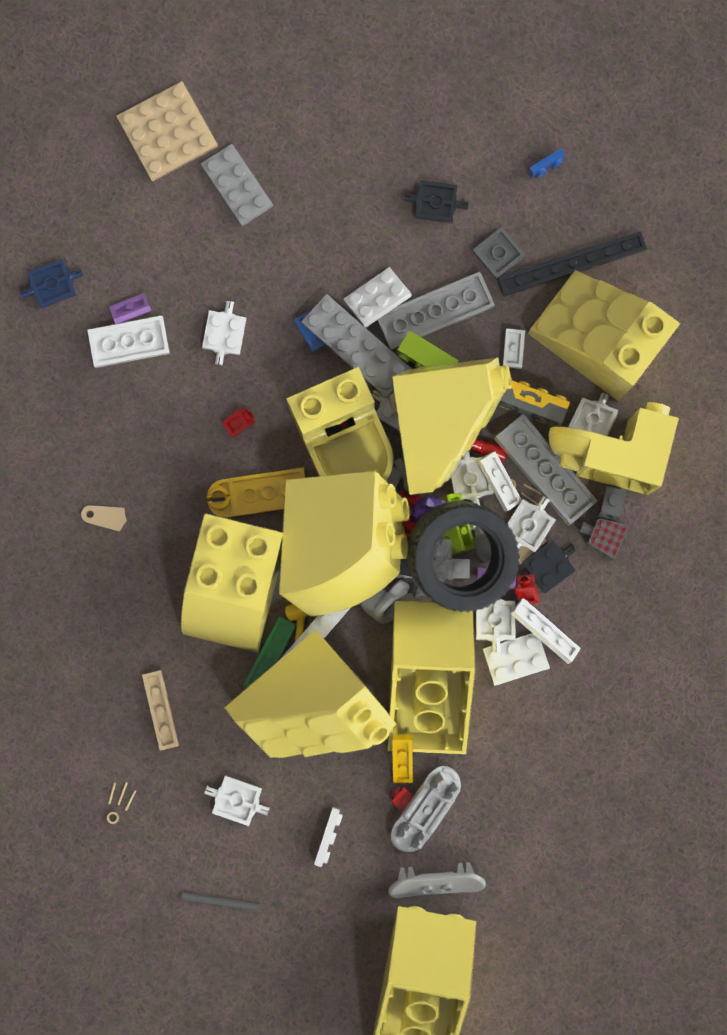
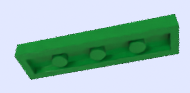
[244,617,296,688]

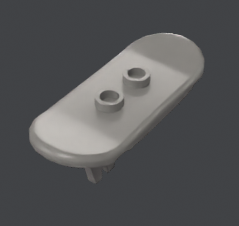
[390,766,461,852]
[388,862,486,898]

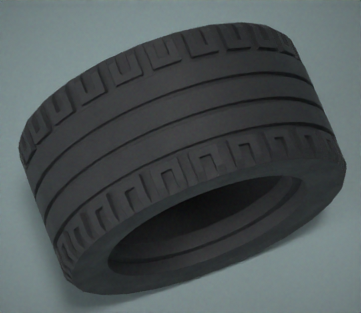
[406,501,520,612]

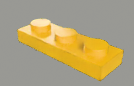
[392,734,413,783]

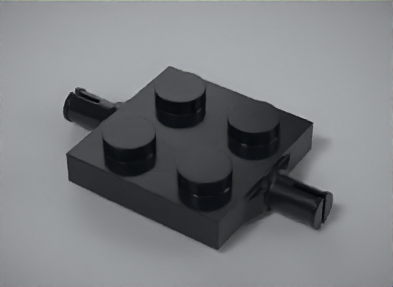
[404,180,469,223]
[522,540,577,594]

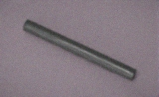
[181,892,260,912]

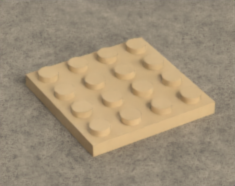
[117,81,218,181]

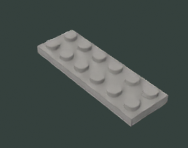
[377,272,495,351]
[301,294,411,398]
[494,414,597,526]

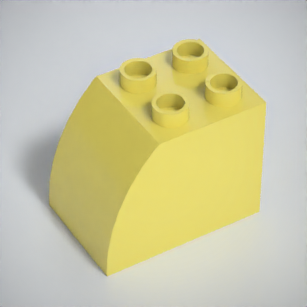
[279,471,409,616]
[181,514,283,653]

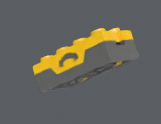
[497,378,570,427]

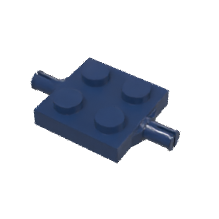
[20,259,83,309]

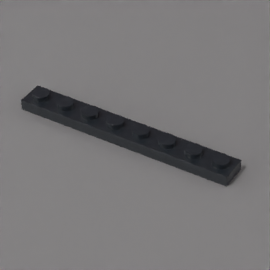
[498,231,647,297]

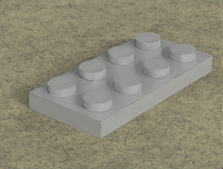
[201,144,273,226]

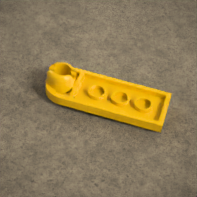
[207,467,305,518]

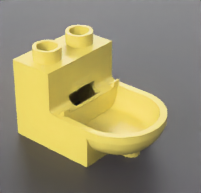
[287,367,393,481]
[548,402,679,495]

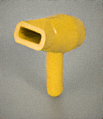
[285,604,309,642]

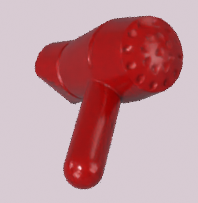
[471,440,507,463]

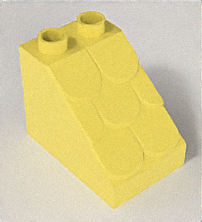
[528,270,680,401]
[392,357,511,494]
[388,601,475,754]
[225,630,396,758]
[373,906,476,1035]

